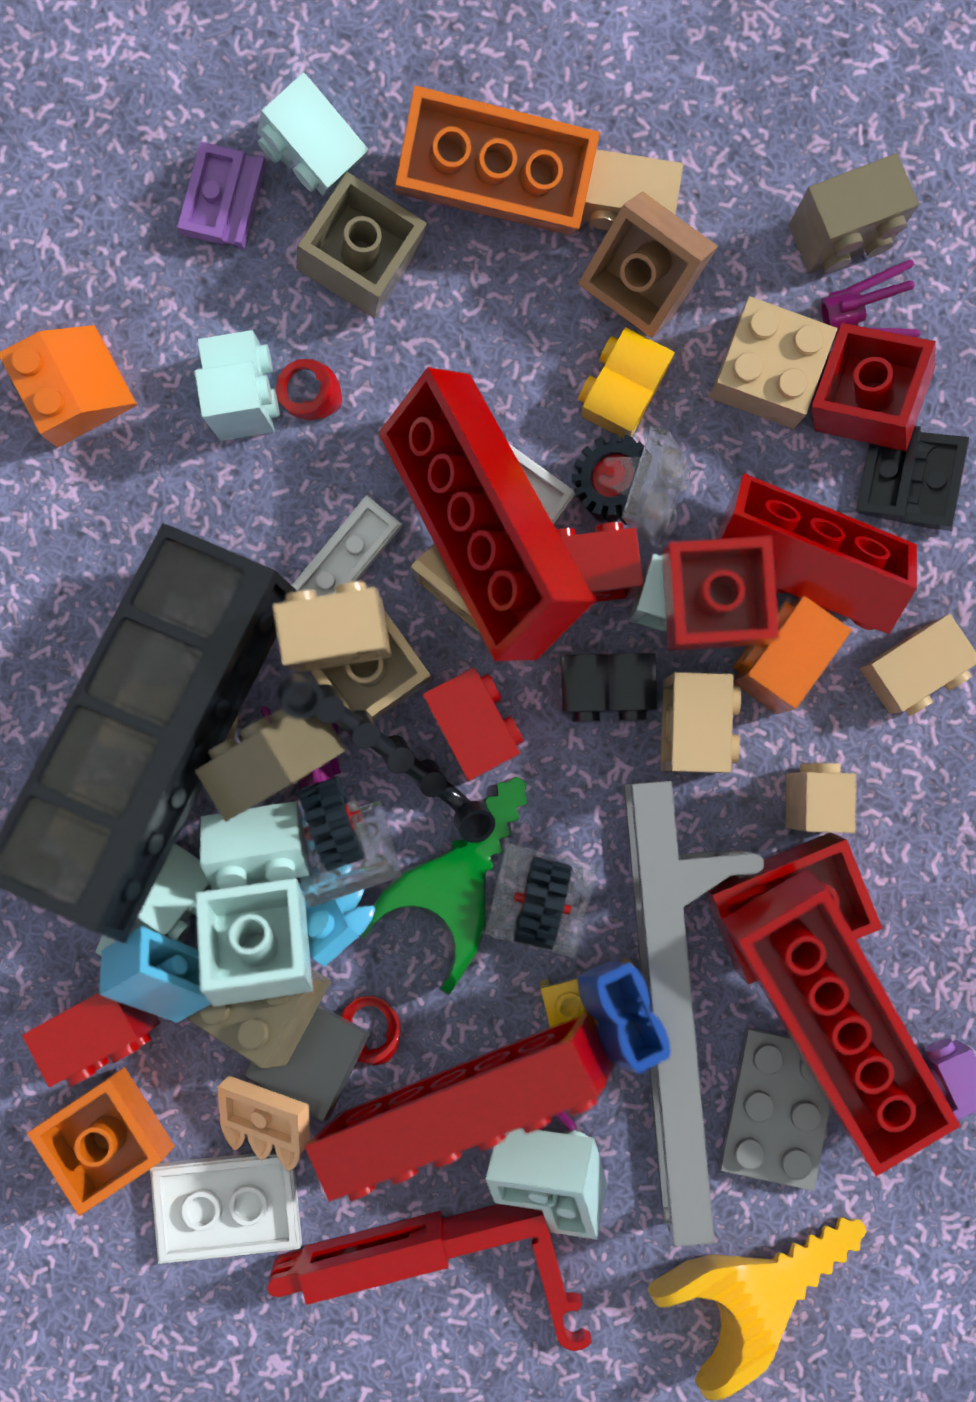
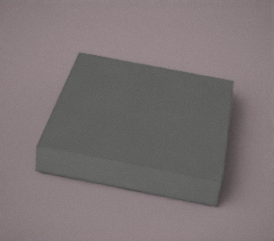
[244,1004,370,1122]

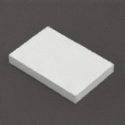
[150,1151,302,1264]

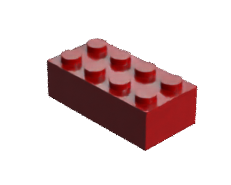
[716,473,917,634]

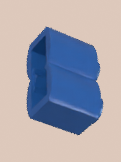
[578,961,670,1073]

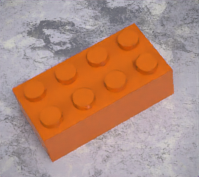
[393,85,600,235]

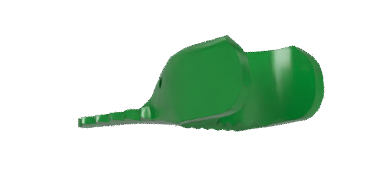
[359,777,528,996]

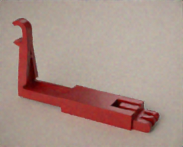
[267,1204,592,1351]

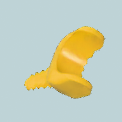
[648,1217,866,1401]

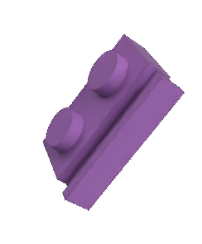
[177,141,267,250]

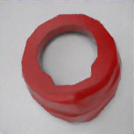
[275,359,342,421]
[341,995,401,1066]

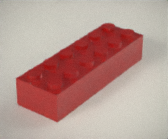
[378,367,596,661]
[721,868,961,1177]
[304,1012,614,1202]

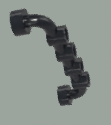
[278,673,495,843]

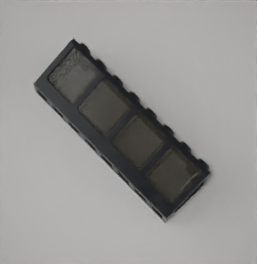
[0,523,297,943]

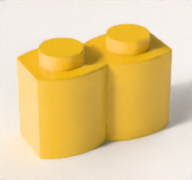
[578,327,675,439]

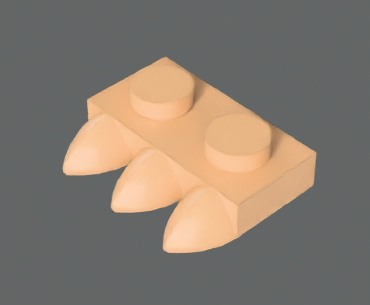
[217,1076,310,1171]

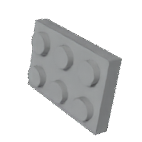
[718,1027,831,1191]

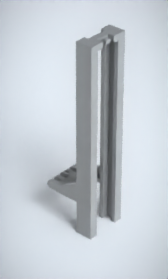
[623,781,764,1247]

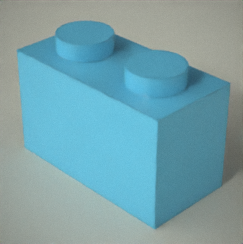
[99,926,211,1023]

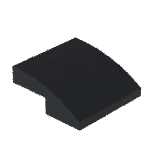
[856,426,969,531]

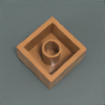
[578,192,718,338]

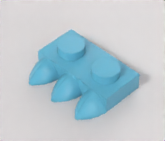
[299,866,376,967]

